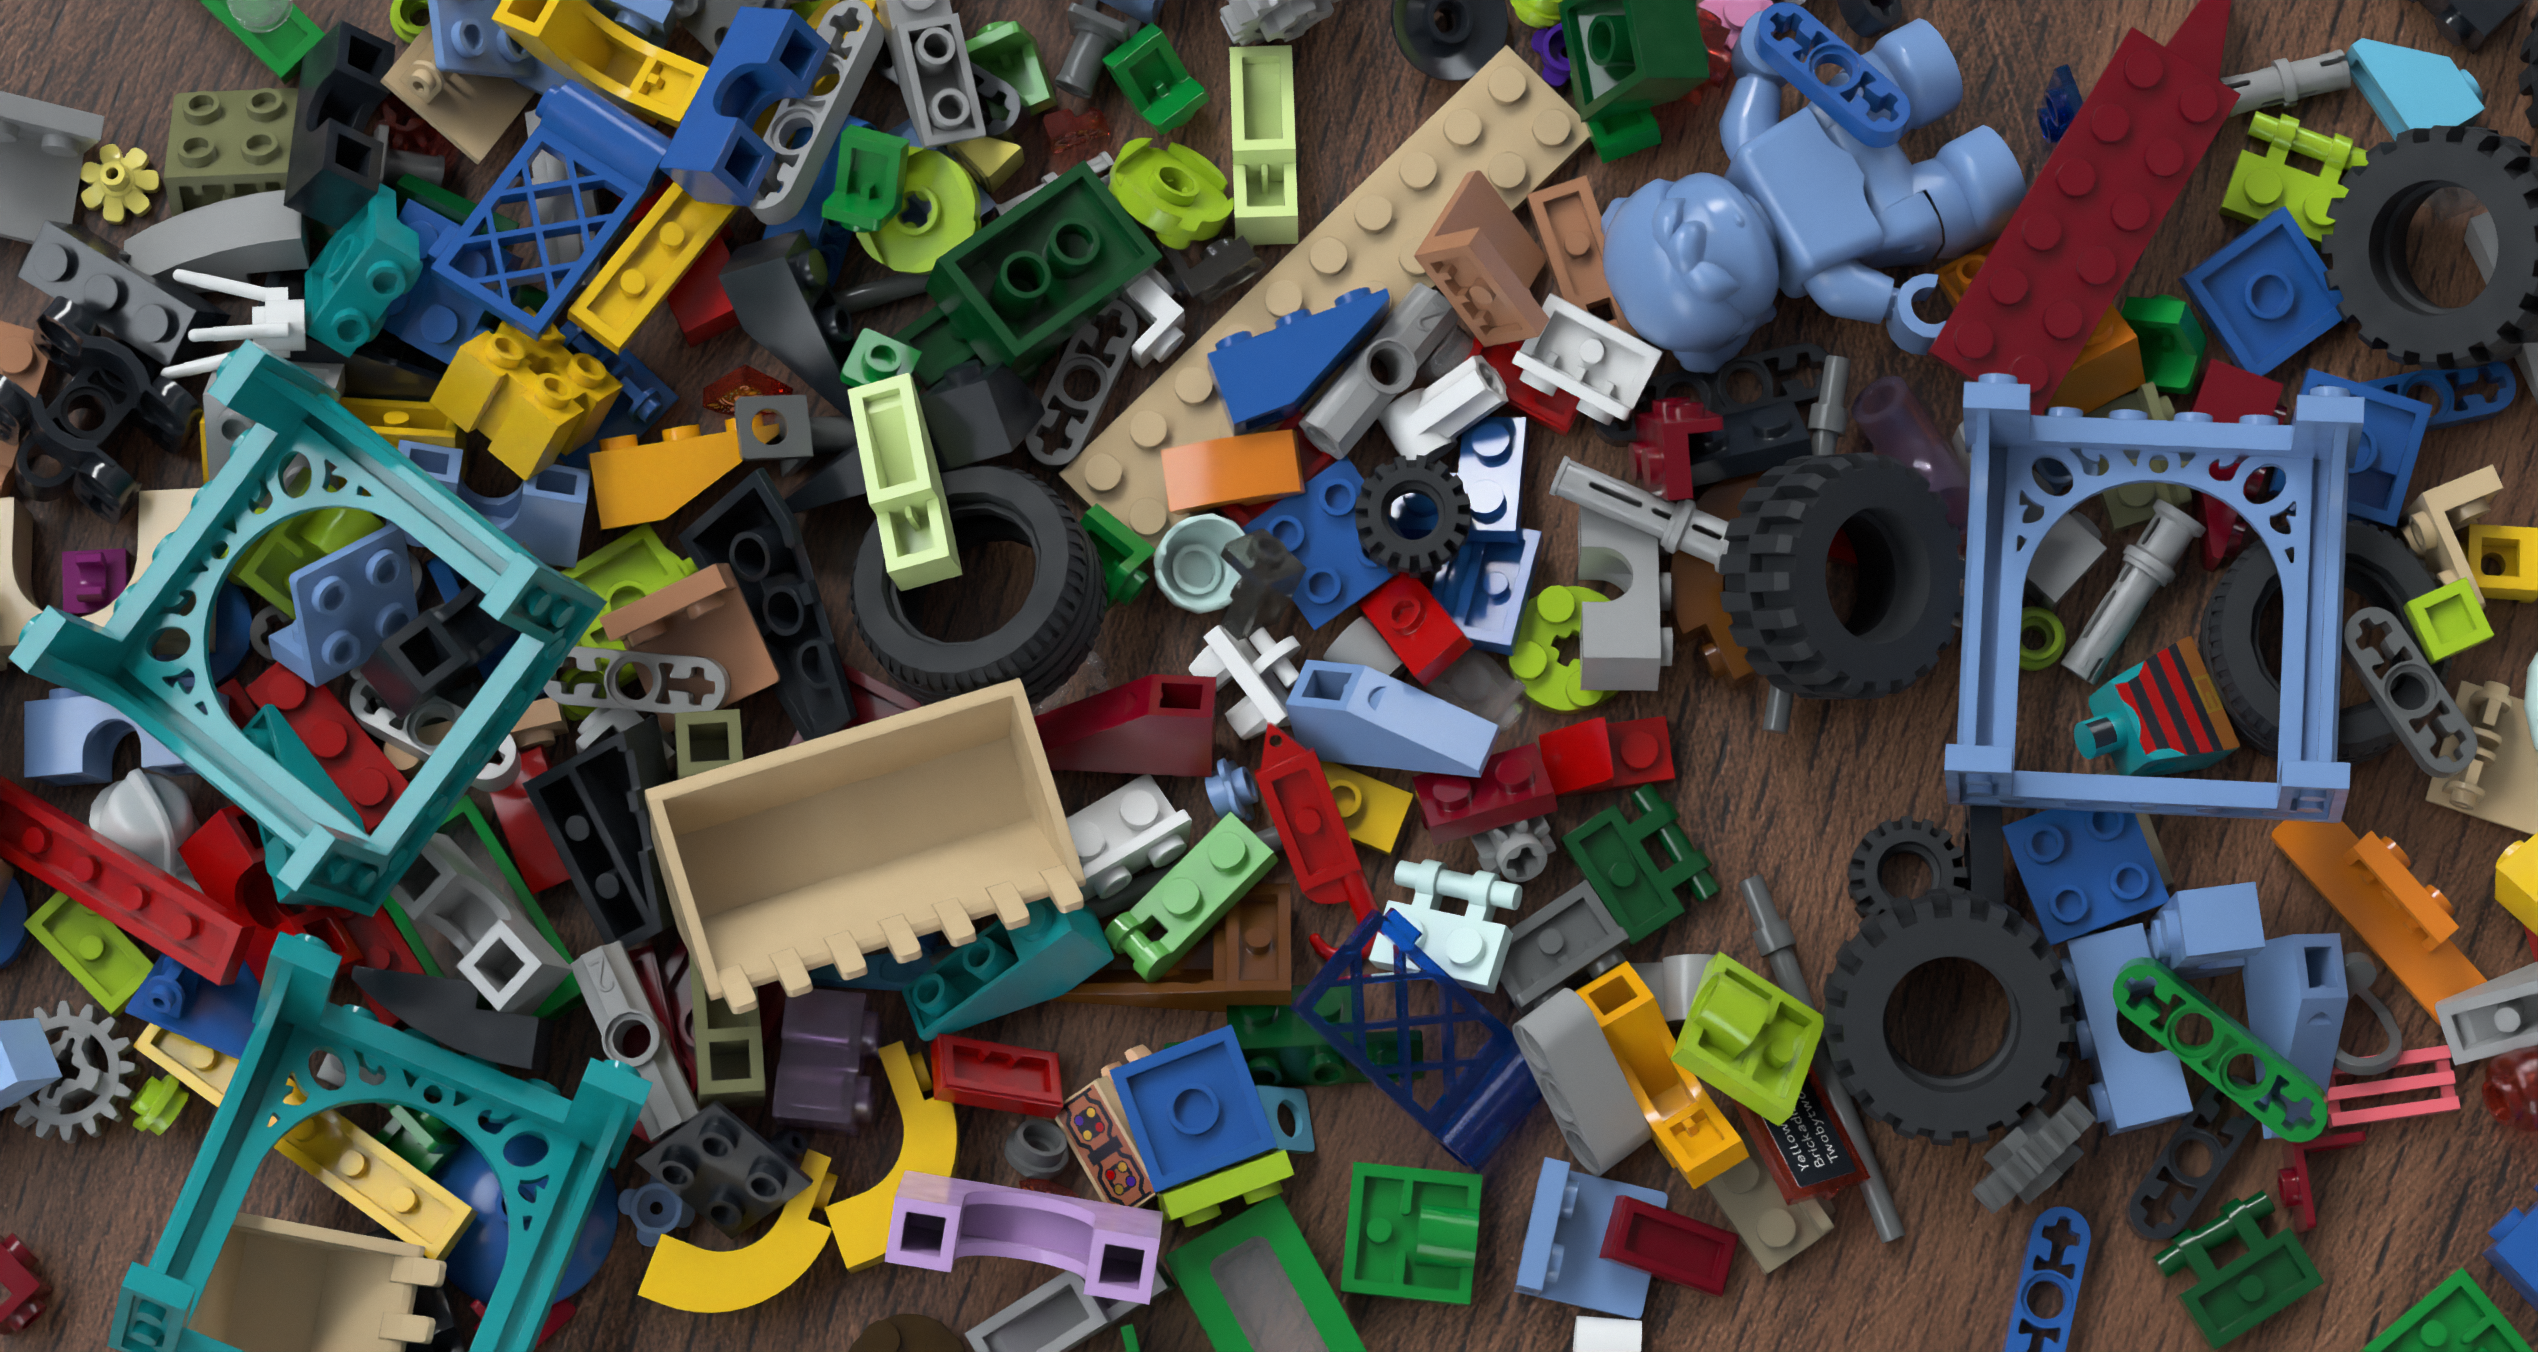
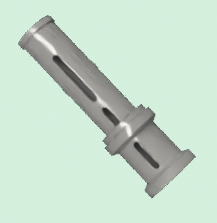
[1549,456,1729,575]
[2060,499,2206,686]

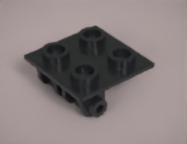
[635,1100,813,1240]

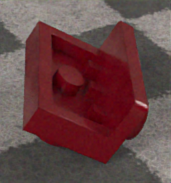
[1628,397,1724,501]
[1412,742,1558,846]

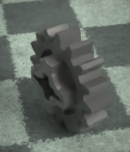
[1971,1095,2096,1214]

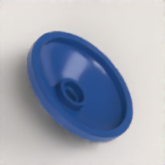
[431,1122,619,1305]

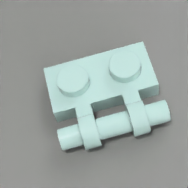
[1369,859,1522,994]

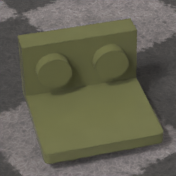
[164,88,298,217]

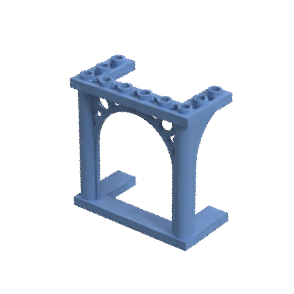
[1944,373,2365,823]

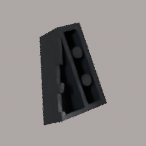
[522,715,676,949]

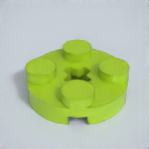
[1108,138,1234,250]
[856,146,982,275]
[1507,585,1620,715]

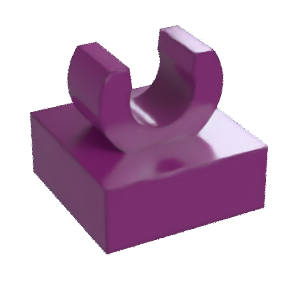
[62,548,131,617]

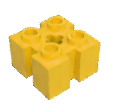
[429,306,624,481]

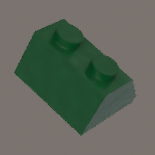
[1558,0,1710,123]

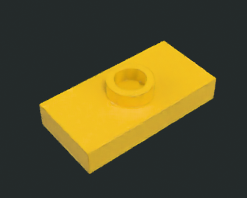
[1320,761,1414,856]

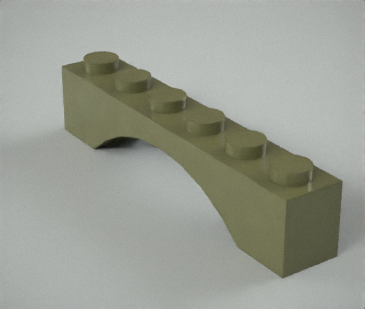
[674,709,765,1110]

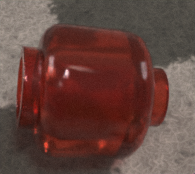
[2481,1045,2538,1133]

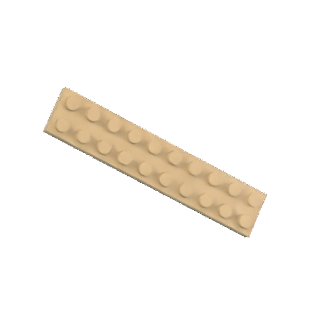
[1059,45,1591,567]

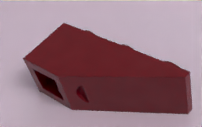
[2189,359,2288,572]
[1033,674,1217,777]

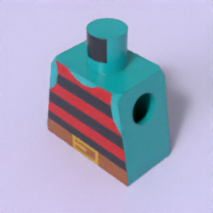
[2074,636,2240,777]

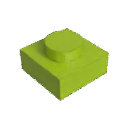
[2403,577,2494,665]

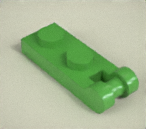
[1104,811,1279,983]

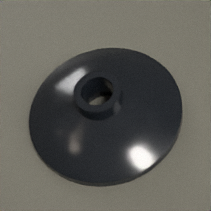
[1391,0,1508,81]

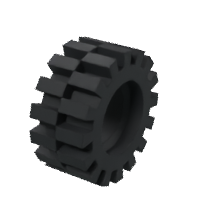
[1355,455,1471,578]
[1847,816,1967,918]

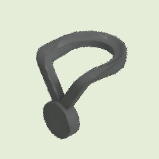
[2334,952,2403,1075]

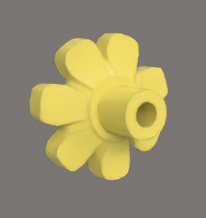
[80,144,162,225]

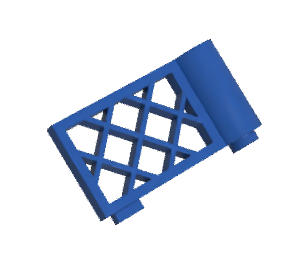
[427,79,672,342]

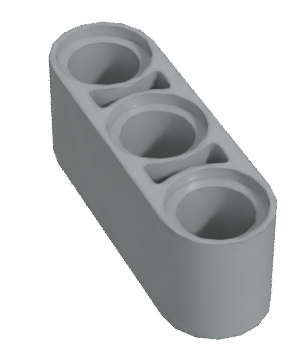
[1512,988,1651,1177]

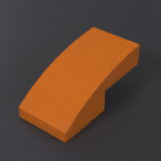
[1161,429,1305,515]

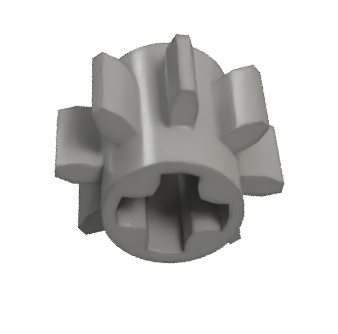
[1471,815,1556,884]

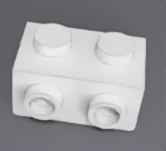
[1512,293,1664,426]

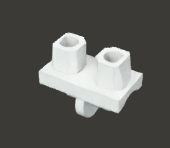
[1188,624,1301,740]

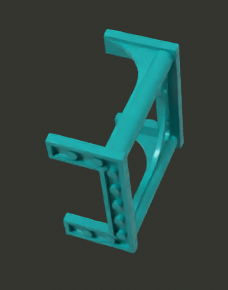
[9,339,607,917]
[107,931,653,1352]

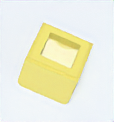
[947,136,1025,194]

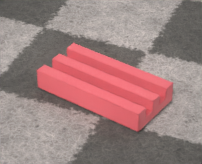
[2326,1045,2461,1129]

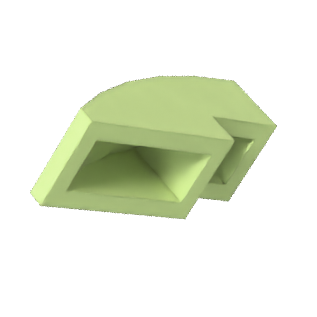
[1229,45,1298,246]
[848,373,963,591]

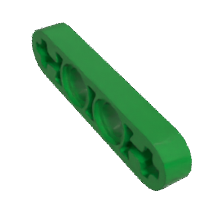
[2113,957,2329,1143]

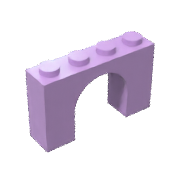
[885,1170,1163,1305]

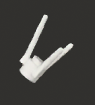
[161,269,306,379]

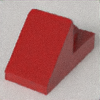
[1538,716,1675,799]

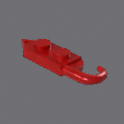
[1254,721,1382,966]

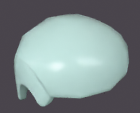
[1153,513,1255,614]

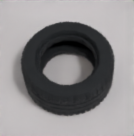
[850,463,1108,706]
[2197,520,2452,767]

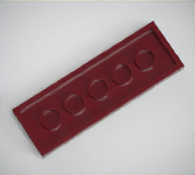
[1926,27,2241,416]

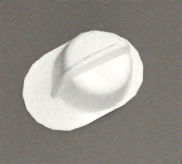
[89,768,205,895]

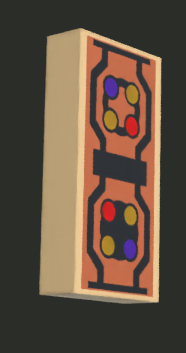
[1055,1076,1158,1208]

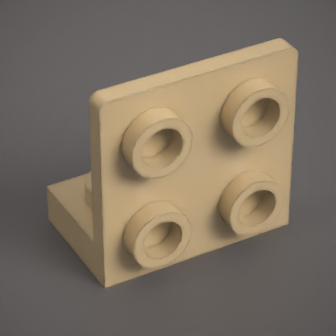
[2397,464,2503,610]

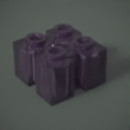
[772,988,884,1138]

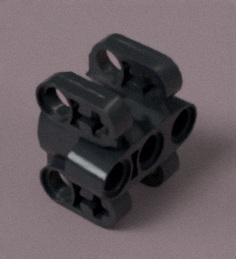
[0,296,203,525]

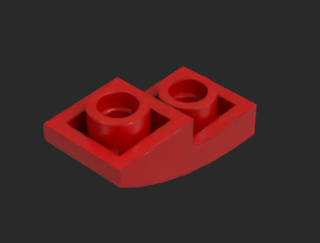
[489,744,571,895]

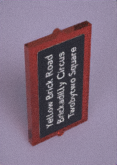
[1731,1064,1871,1206]

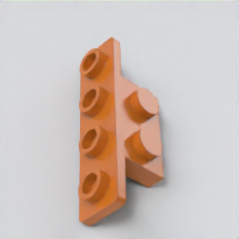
[2270,820,2487,1026]

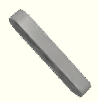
[749,0,885,225]

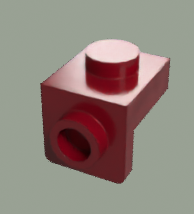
[0,1232,54,1336]

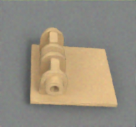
[380,21,536,165]
[2425,680,2538,836]

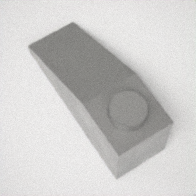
[2435,961,2538,1065]

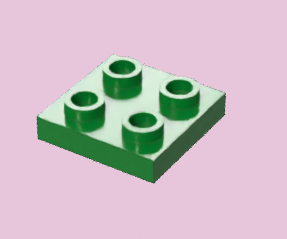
[1340,1162,1483,1306]
[2359,1267,2534,1352]

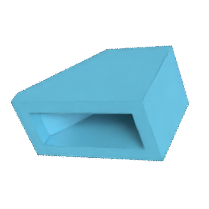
[2341,38,2485,142]

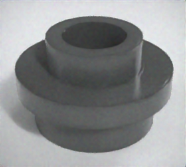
[1004,1119,1069,1179]

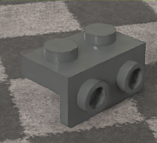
[1498,879,1630,1017]

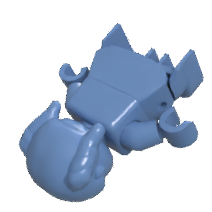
[1601,11,2027,374]

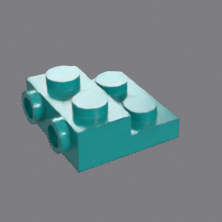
[305,182,423,358]

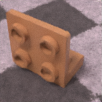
[1414,170,1550,347]
[599,563,780,732]

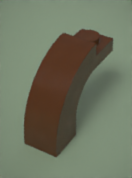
[1668,469,1770,692]

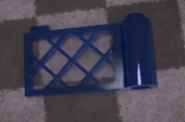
[1289,908,1543,1174]

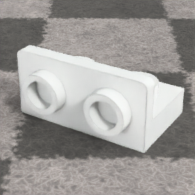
[1066,774,1192,902]

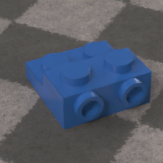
[382,198,524,365]
[2266,368,2433,530]

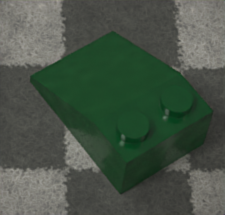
[925,160,1163,375]

